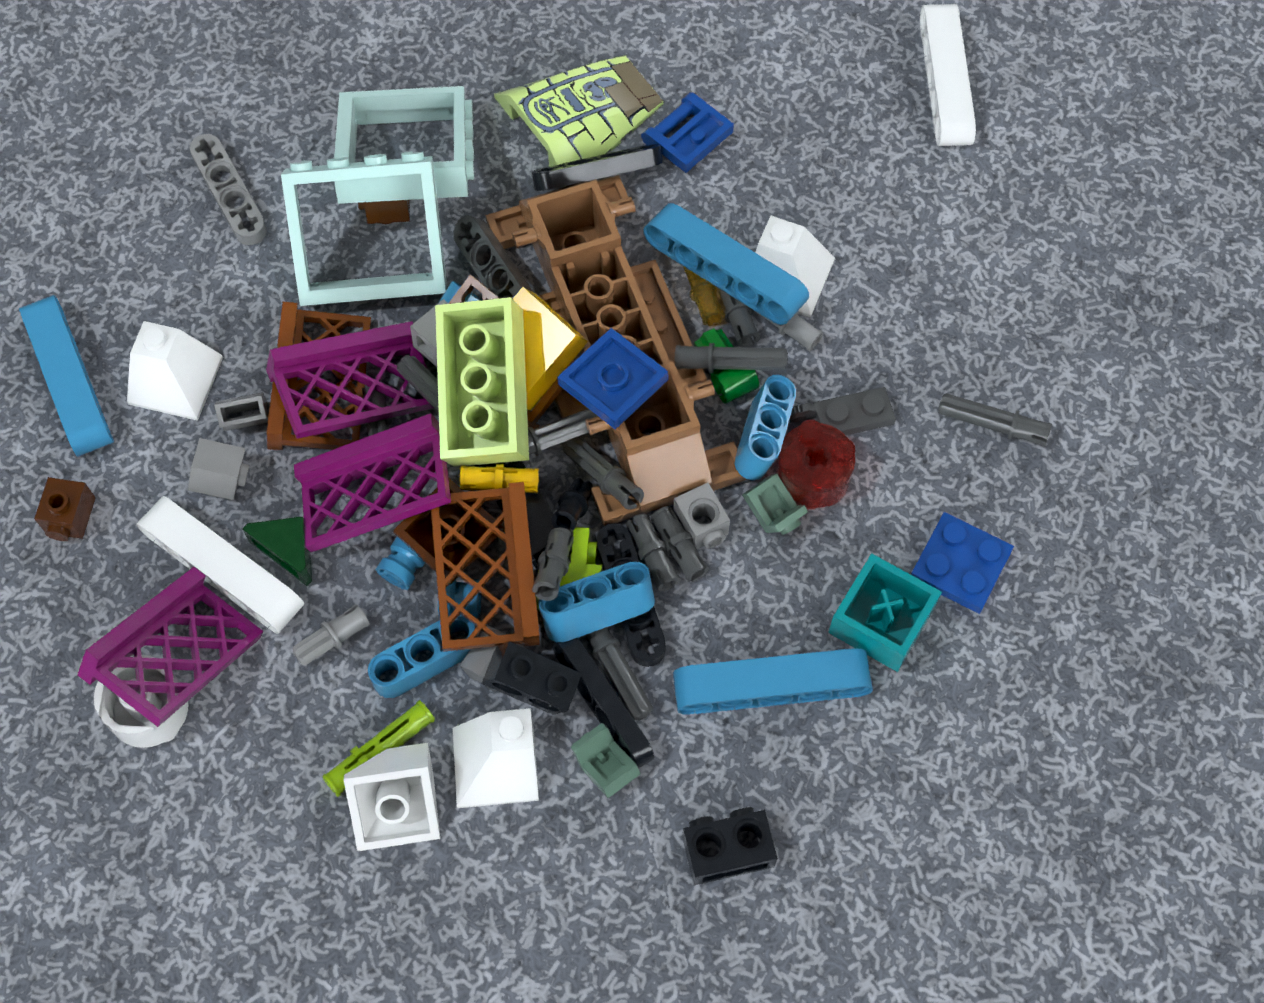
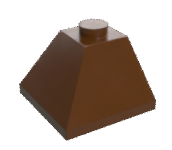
[393,477,505,585]

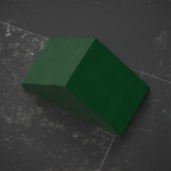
[242,516,312,586]

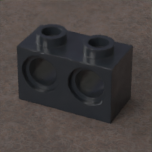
[481,641,582,715]
[682,807,778,886]

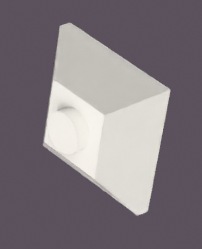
[755,216,835,318]
[127,321,223,421]
[453,708,539,808]
[344,743,440,851]

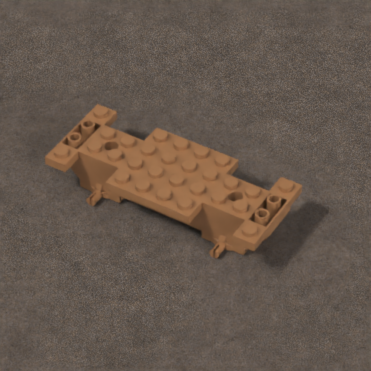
[485,175,747,526]

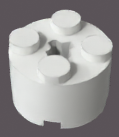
[94,655,188,748]

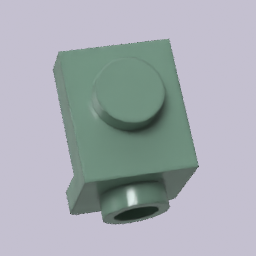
[742,473,808,535]
[571,723,641,798]

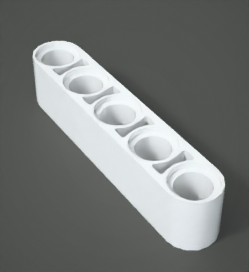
[920,4,976,146]
[136,496,304,634]

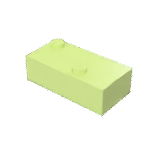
[435,297,529,467]

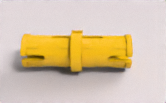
[460,464,539,493]

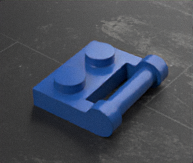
[641,92,734,173]

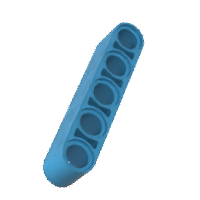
[643,203,809,325]
[19,295,114,457]
[673,648,873,715]

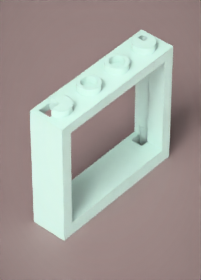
[334,86,474,204]
[281,151,447,306]

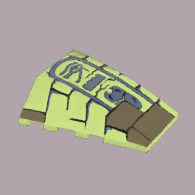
[494,56,663,187]

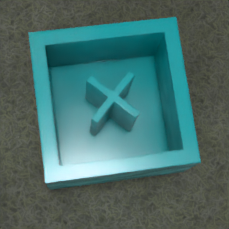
[828,553,942,672]

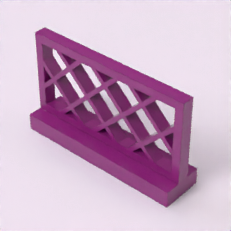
[266,321,434,439]
[294,413,451,553]
[77,567,264,727]

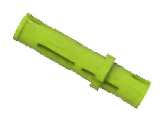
[321,700,435,797]

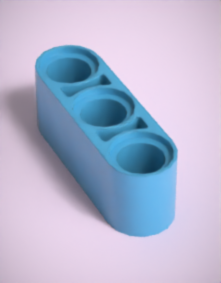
[734,374,796,480]
[538,562,655,642]
[368,614,475,698]

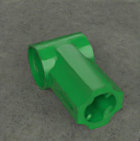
[694,328,760,404]

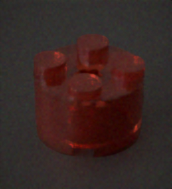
[776,420,856,510]

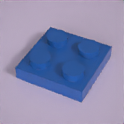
[558,328,669,430]
[911,512,1014,614]

